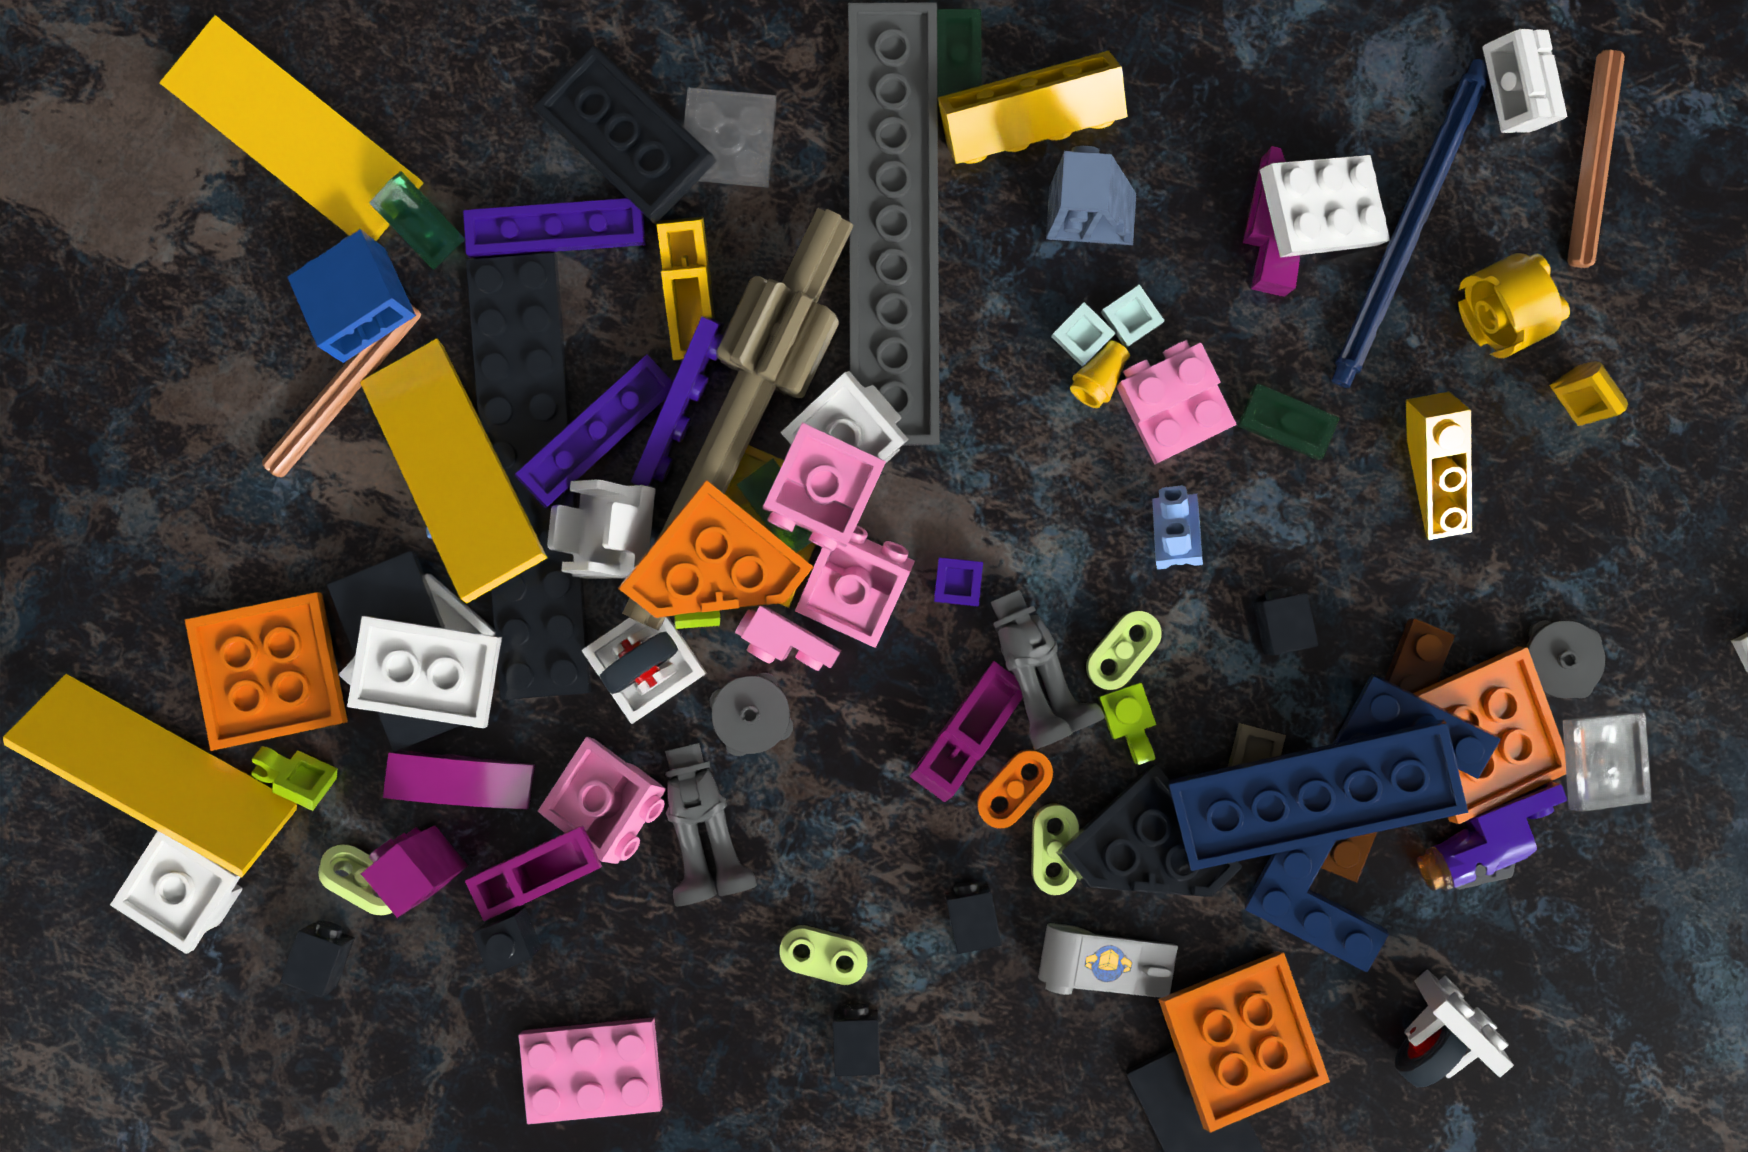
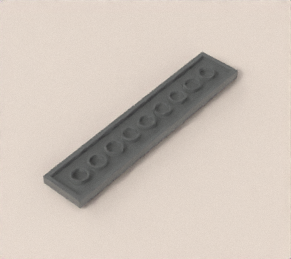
[848,3,940,446]

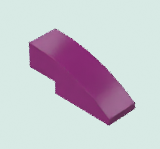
[1243,146,1300,297]
[909,661,1023,802]
[383,750,535,809]
[465,825,602,921]

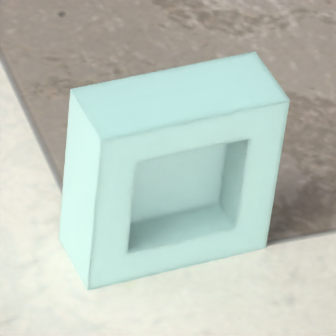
[1101,285,1164,348]
[1051,303,1115,367]

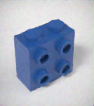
[288,229,416,363]

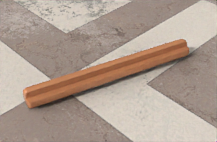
[1567,50,1625,268]
[262,303,421,477]

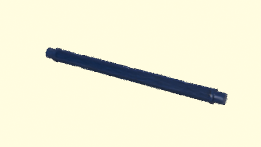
[1331,59,1488,388]

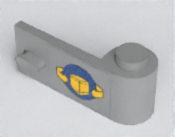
[1038,923,1178,998]

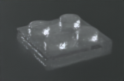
[684,88,777,188]
[1563,712,1651,812]

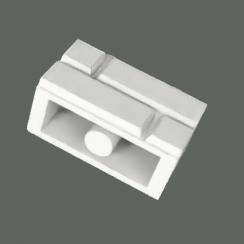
[1483,29,1567,133]

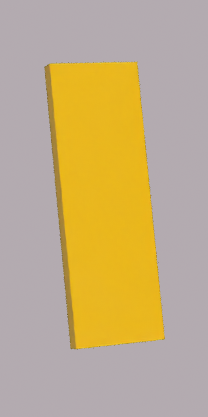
[160,15,423,241]
[360,339,547,603]
[3,674,297,877]

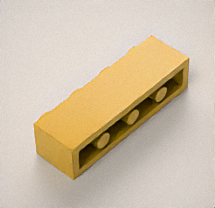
[938,51,1127,164]

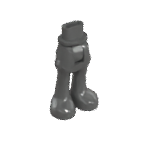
[991,590,1106,750]
[664,743,757,907]

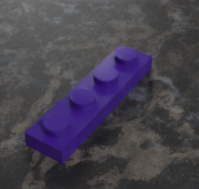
[463,198,645,258]
[631,316,724,487]
[514,354,673,508]

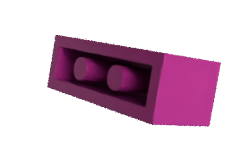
[361,825,468,918]

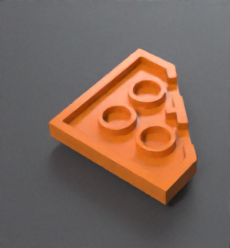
[618,480,813,618]

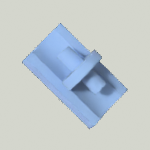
[1152,485,1203,569]

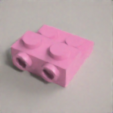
[1116,340,1237,465]
[763,422,886,551]
[795,525,915,648]
[735,606,842,671]
[538,737,666,864]

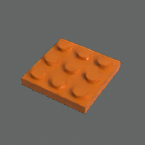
[185,592,348,751]
[1413,646,1573,824]
[1158,951,1330,1133]

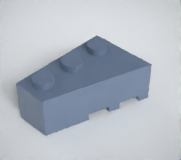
[1046,146,1136,245]

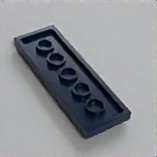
[1169,719,1469,871]

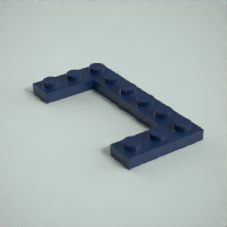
[1244,673,1501,972]

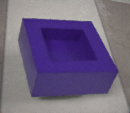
[934,557,983,607]

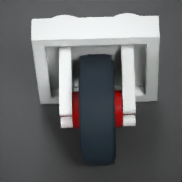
[582,616,707,724]
[1395,969,1514,1087]

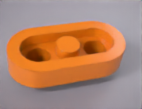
[977,749,1053,828]

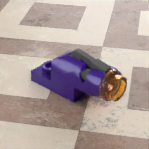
[1417,781,1568,891]

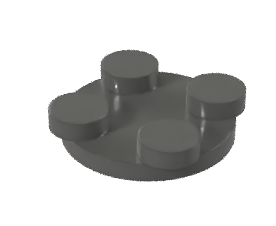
[1526,620,1605,698]
[710,672,794,756]

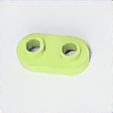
[1086,611,1162,690]
[1031,803,1079,895]
[318,845,392,915]
[780,925,867,985]

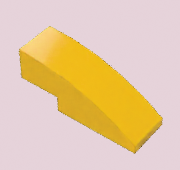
[656,217,714,360]
[1549,361,1628,426]

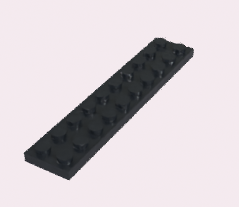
[466,253,592,700]

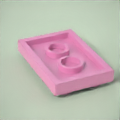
[519,1018,663,1124]

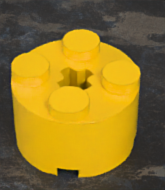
[1458,253,1570,358]

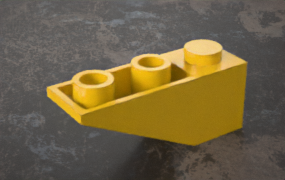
[1406,392,1472,540]

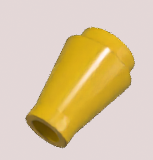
[1070,341,1130,408]

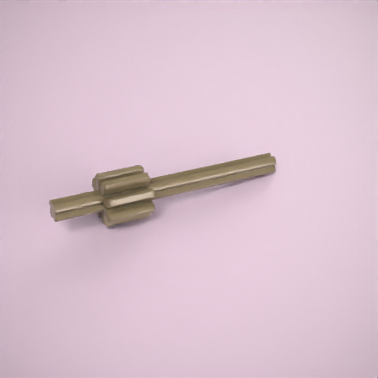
[622,208,854,631]

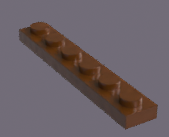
[1321,618,1455,883]

